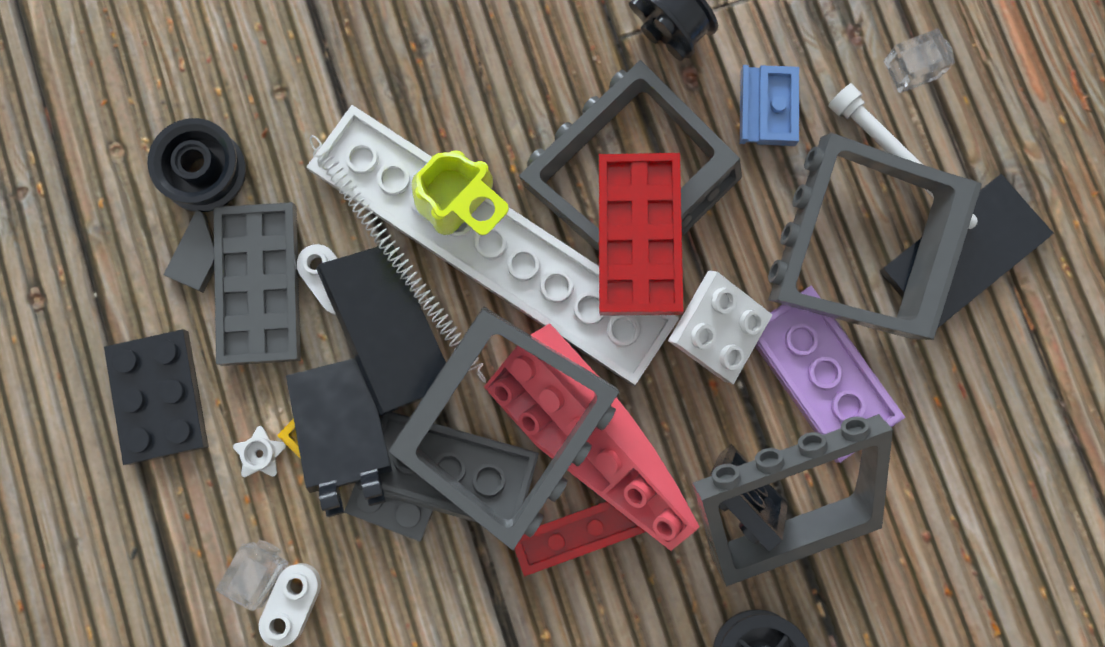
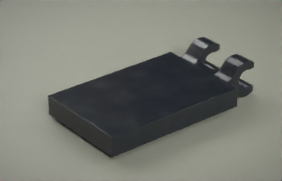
[286,358,392,518]

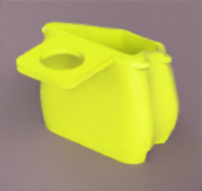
[412,150,509,236]

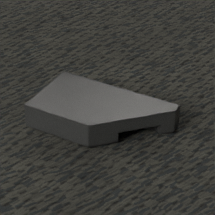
[163,210,214,293]

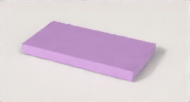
[755,285,906,463]

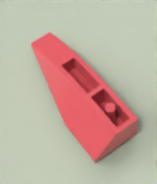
[484,323,700,551]

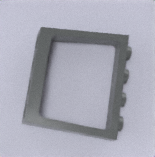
[519,60,742,252]
[768,133,982,340]
[389,306,620,550]
[692,414,893,587]

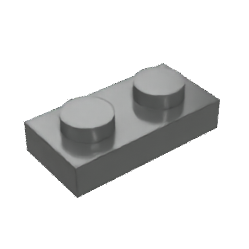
[344,482,434,542]

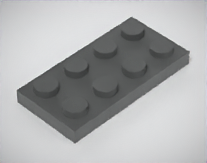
[214,202,301,366]

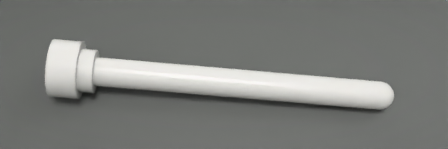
[828,83,978,229]

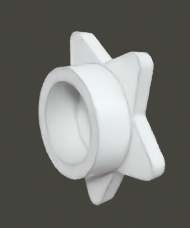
[233,426,286,477]

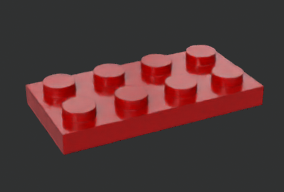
[599,153,683,316]

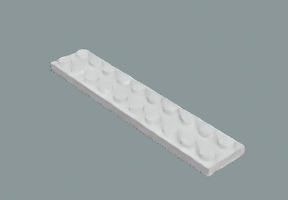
[307,105,679,386]

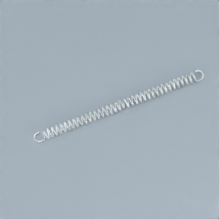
[310,135,486,383]

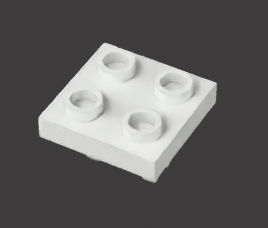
[668,271,772,384]

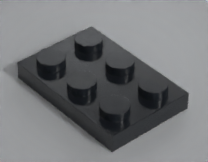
[104,329,209,465]
[709,444,788,552]

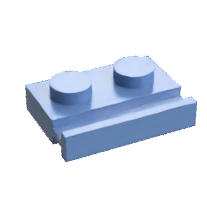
[739,65,799,146]

